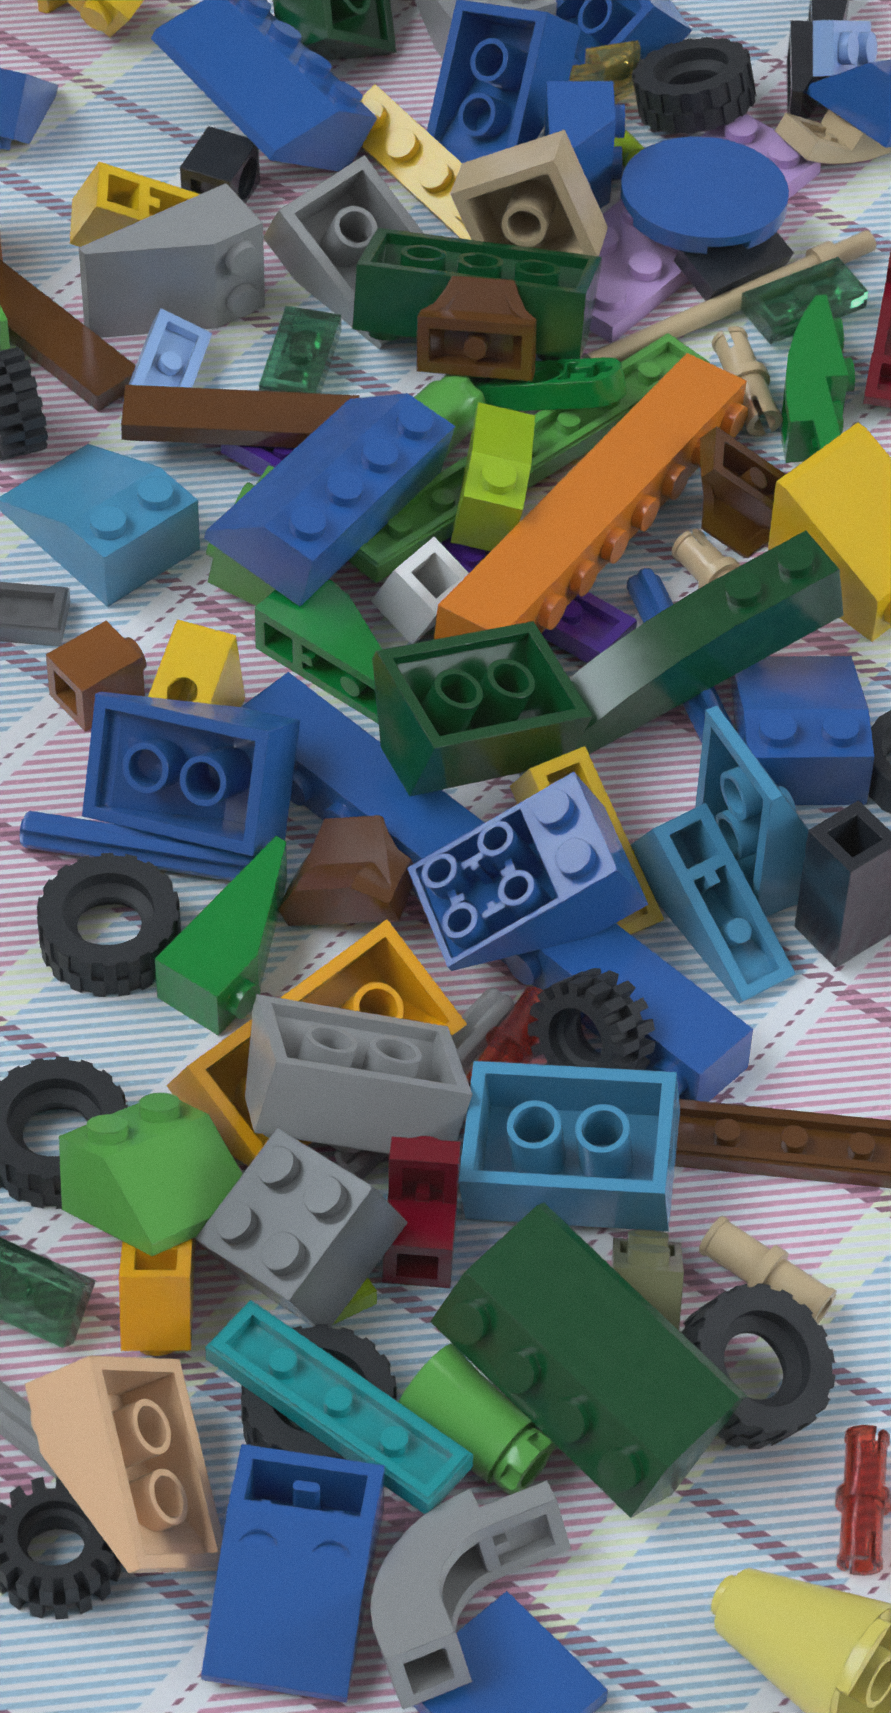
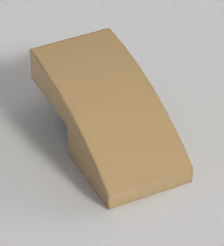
[775,109,891,164]

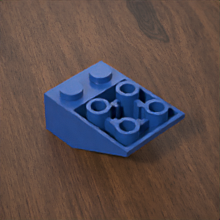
[407,772,648,971]
[201,1444,385,1703]

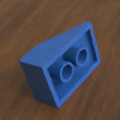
[427,0,581,163]
[730,656,874,805]
[82,692,300,856]

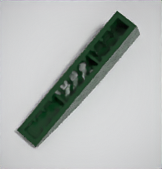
[519,530,844,776]

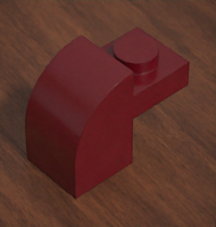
[382,1136,461,1288]

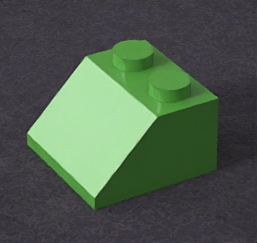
[59,1093,243,1256]

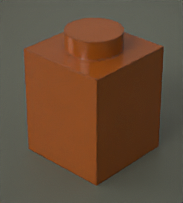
[46,621,147,732]

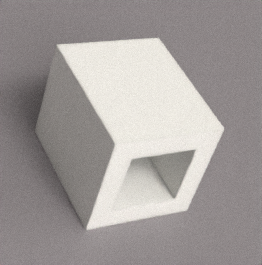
[371,537,469,644]

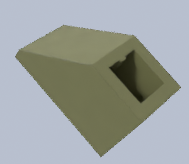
[611,1229,684,1331]

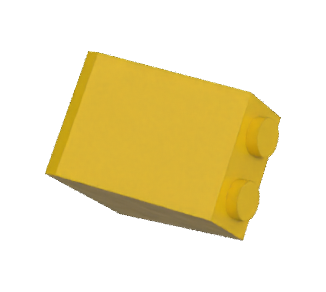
[768,422,891,642]

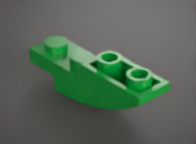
[781,295,855,463]

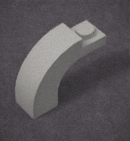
[371,1480,571,1710]

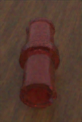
[835,1425,891,1576]

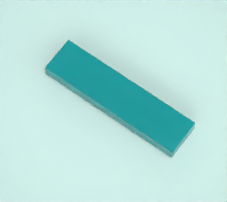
[205,1300,473,1514]

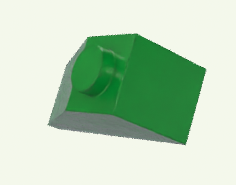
[255,579,382,724]
[155,836,287,1036]

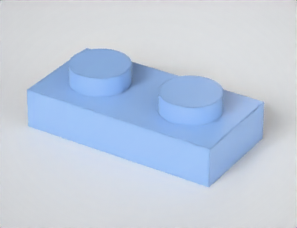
[813,20,877,76]
[122,308,212,402]

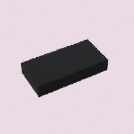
[673,232,794,301]

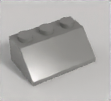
[245,994,472,1154]

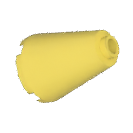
[711,1568,891,1713]

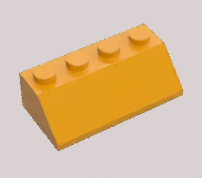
[166,919,467,1166]

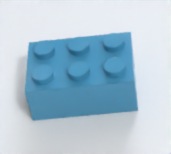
[458,1061,680,1232]

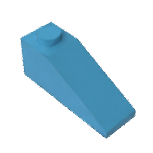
[631,803,796,1004]

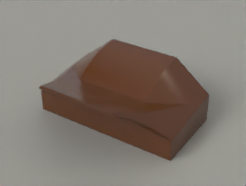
[416,275,536,381]
[700,426,786,558]
[278,815,414,926]

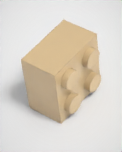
[450,130,608,256]

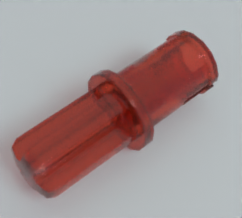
[466,986,542,1086]

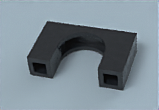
[794,800,891,968]

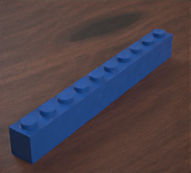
[241,672,753,1102]

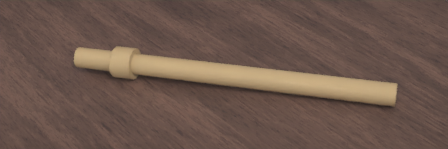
[583,230,876,362]

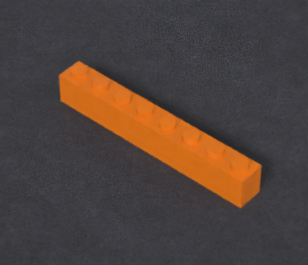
[434,353,748,640]

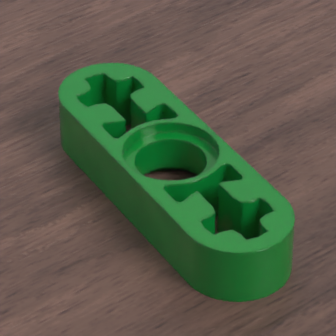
[468,357,627,411]

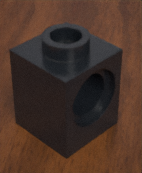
[180,126,260,204]

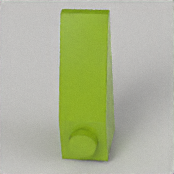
[451,402,535,551]

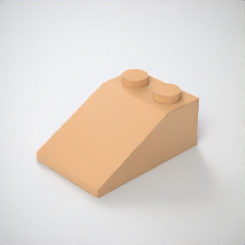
[25,1355,223,1573]

